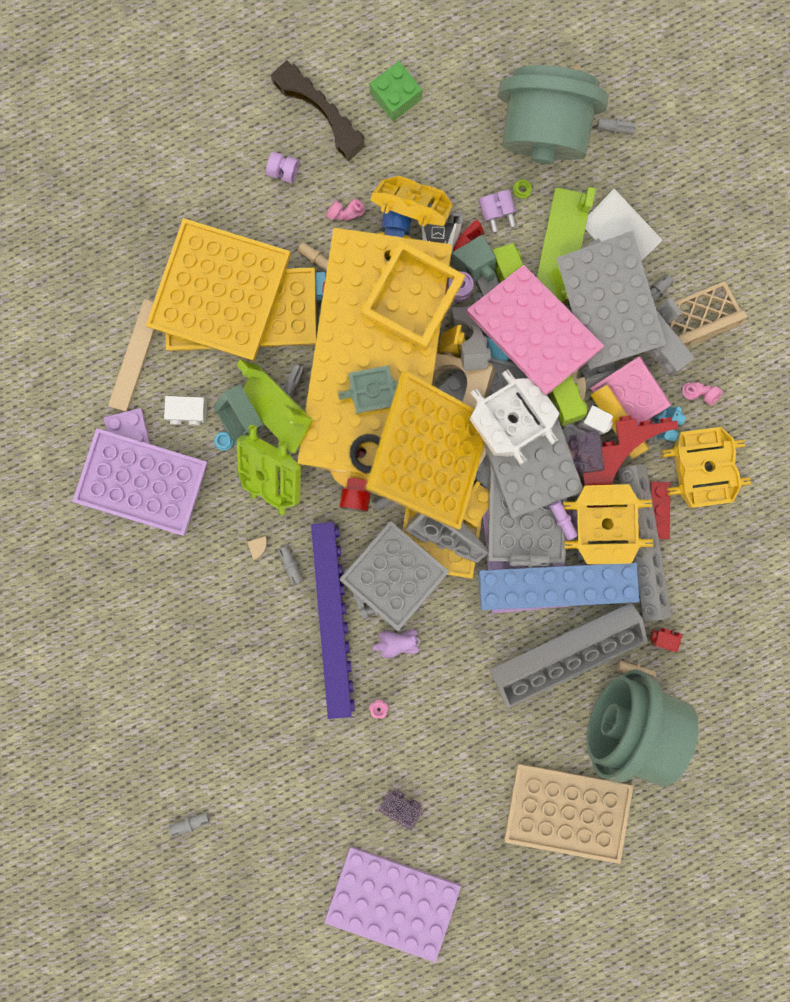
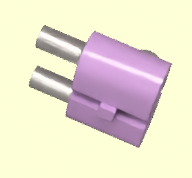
[479,190,516,233]

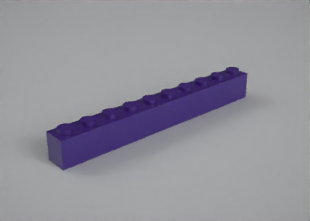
[311,522,355,719]

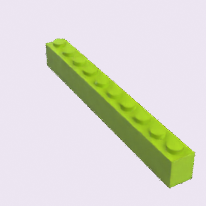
[492,243,588,426]

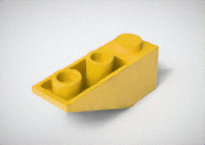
[437,325,466,359]

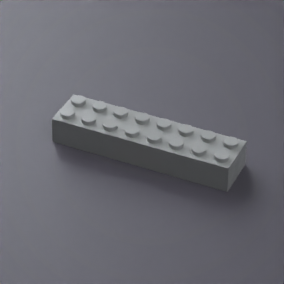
[490,603,648,709]

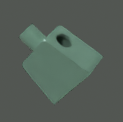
[452,235,496,282]

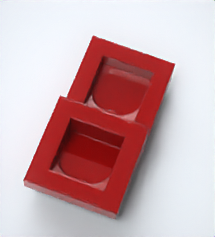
[453,219,485,251]

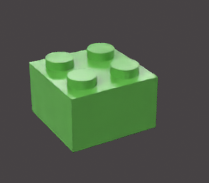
[369,61,422,122]

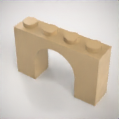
[432,352,496,409]

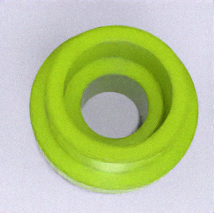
[513,180,532,199]

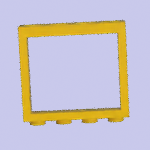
[360,241,465,351]

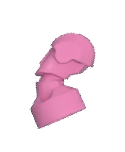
[325,199,365,221]
[682,382,723,406]

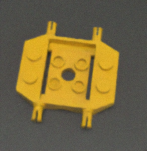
[370,175,453,227]
[661,427,751,508]
[563,484,653,564]

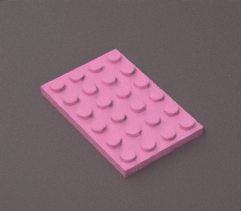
[466,265,604,396]

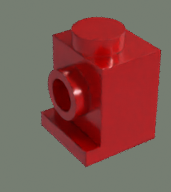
[649,628,683,653]

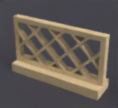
[669,281,748,348]

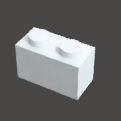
[164,396,207,426]
[575,405,613,437]

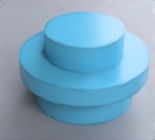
[214,432,234,451]

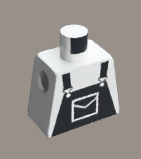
[421,223,461,255]

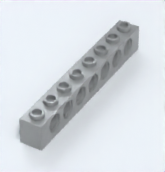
[618,464,672,621]

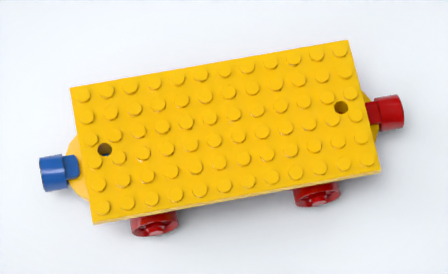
[297,210,452,512]

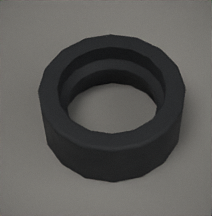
[349,434,381,474]

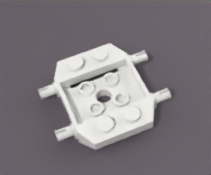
[469,369,559,465]

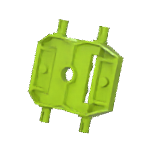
[237,425,301,515]

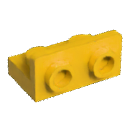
[463,481,489,528]

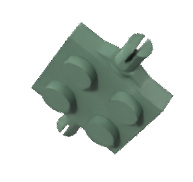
[338,365,399,414]

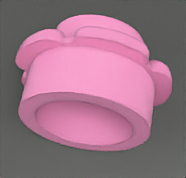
[369,700,388,719]

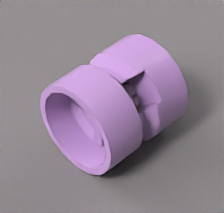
[266,151,299,184]
[447,271,474,303]

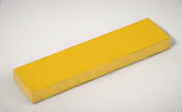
[591,384,649,459]

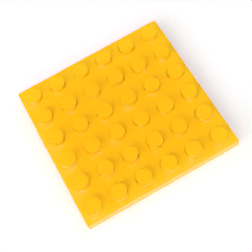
[146,218,292,362]
[366,371,485,530]

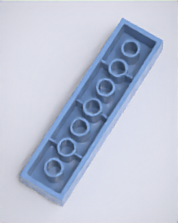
[478,563,639,610]

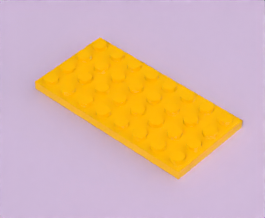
[166,267,317,351]

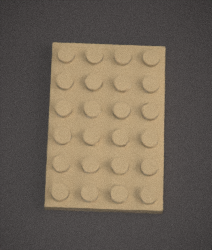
[504,763,633,864]

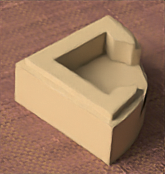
[248,536,267,560]

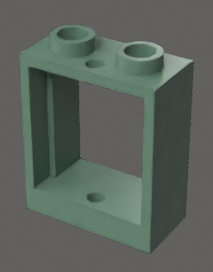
[213,385,263,446]

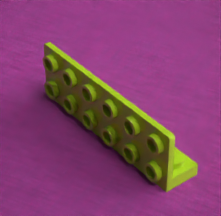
[537,187,596,305]
[237,359,313,453]

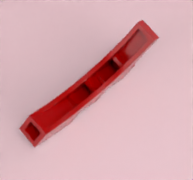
[582,415,678,508]

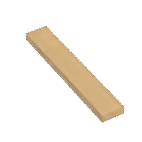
[108,299,155,412]

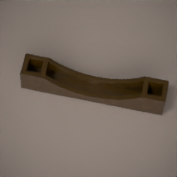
[270,60,365,162]

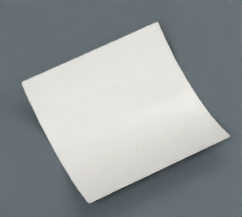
[585,189,662,260]

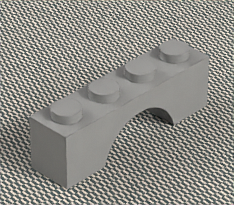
[451,306,491,371]

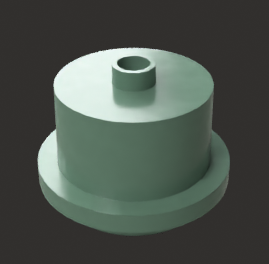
[498,65,609,164]
[586,669,699,787]

